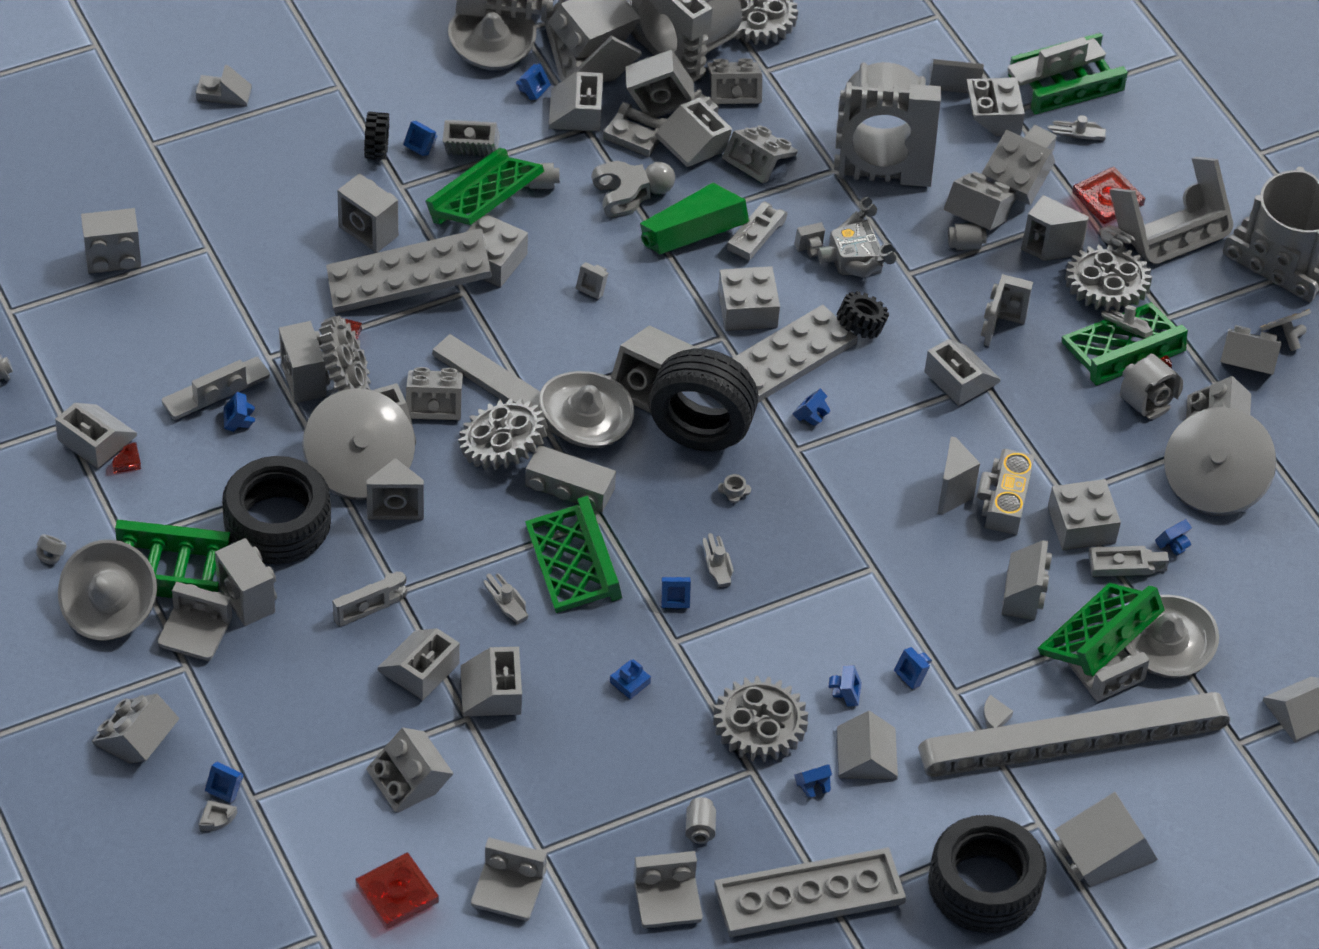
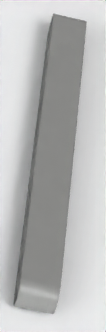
[918,692,1230,777]

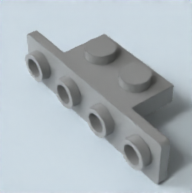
[1007,37,1106,86]
[162,357,270,420]

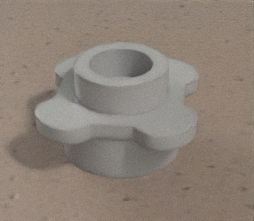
[718,474,751,503]

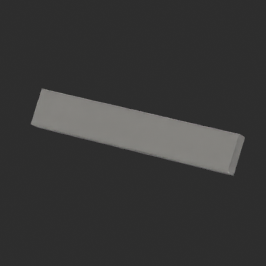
[432,334,559,437]

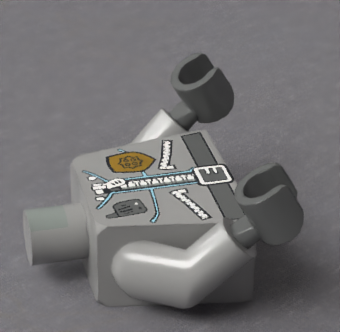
[818,197,896,278]

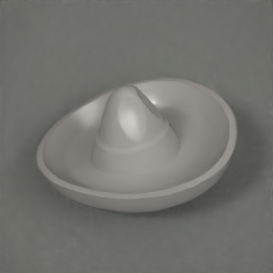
[448,9,536,70]
[539,371,634,448]
[58,540,157,640]
[1125,595,1219,679]

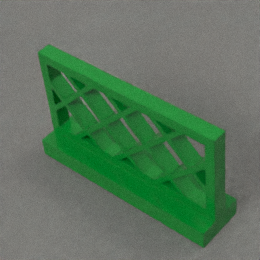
[425,147,545,225]
[1061,302,1188,385]
[525,496,622,613]
[1038,583,1165,677]

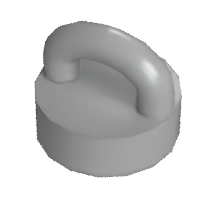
[36,534,67,565]

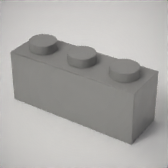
[525,445,616,512]

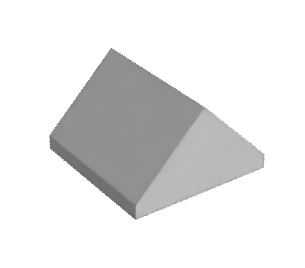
[930,59,984,93]
[937,437,980,515]
[367,458,424,520]
[1263,676,1319,743]
[837,711,898,780]

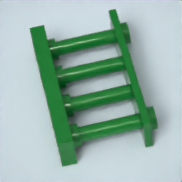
[1008,33,1128,115]
[115,519,231,598]

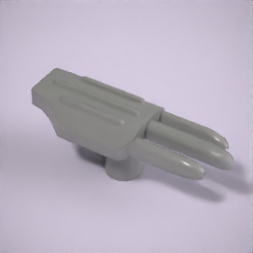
[1048,115,1106,141]
[1099,225,1135,252]
[1102,305,1153,338]
[703,533,734,587]
[484,573,528,624]

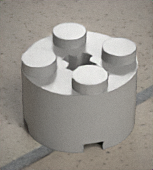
[1120,354,1183,419]

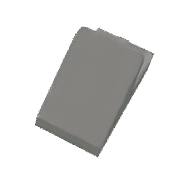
[196,65,252,106]

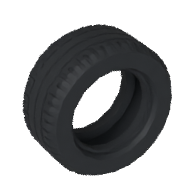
[648,348,759,451]
[222,456,331,564]
[928,815,1047,933]

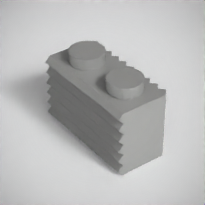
[443,120,500,157]

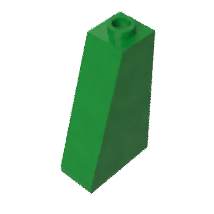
[640,183,750,254]

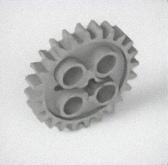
[735,0,798,45]
[1065,245,1152,311]
[319,316,371,392]
[458,398,548,470]
[713,676,808,762]

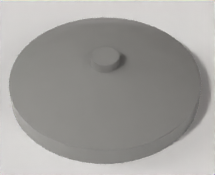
[302,388,415,500]
[1164,407,1276,516]

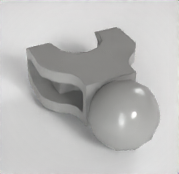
[591,161,675,217]

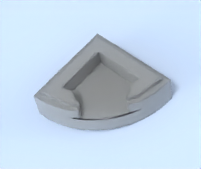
[984,695,1013,729]
[199,800,237,831]

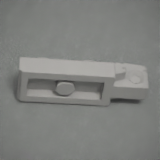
[1088,546,1169,577]

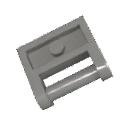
[603,102,667,157]

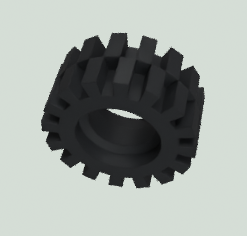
[364,111,390,160]
[836,291,889,339]

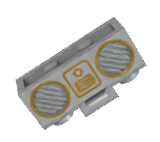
[977,449,1035,535]

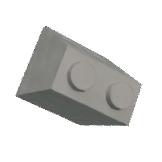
[548,0,641,58]
[611,325,696,412]
[1054,792,1158,887]

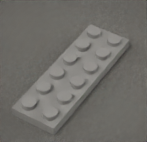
[326,228,492,314]
[716,304,858,408]
[714,847,906,937]

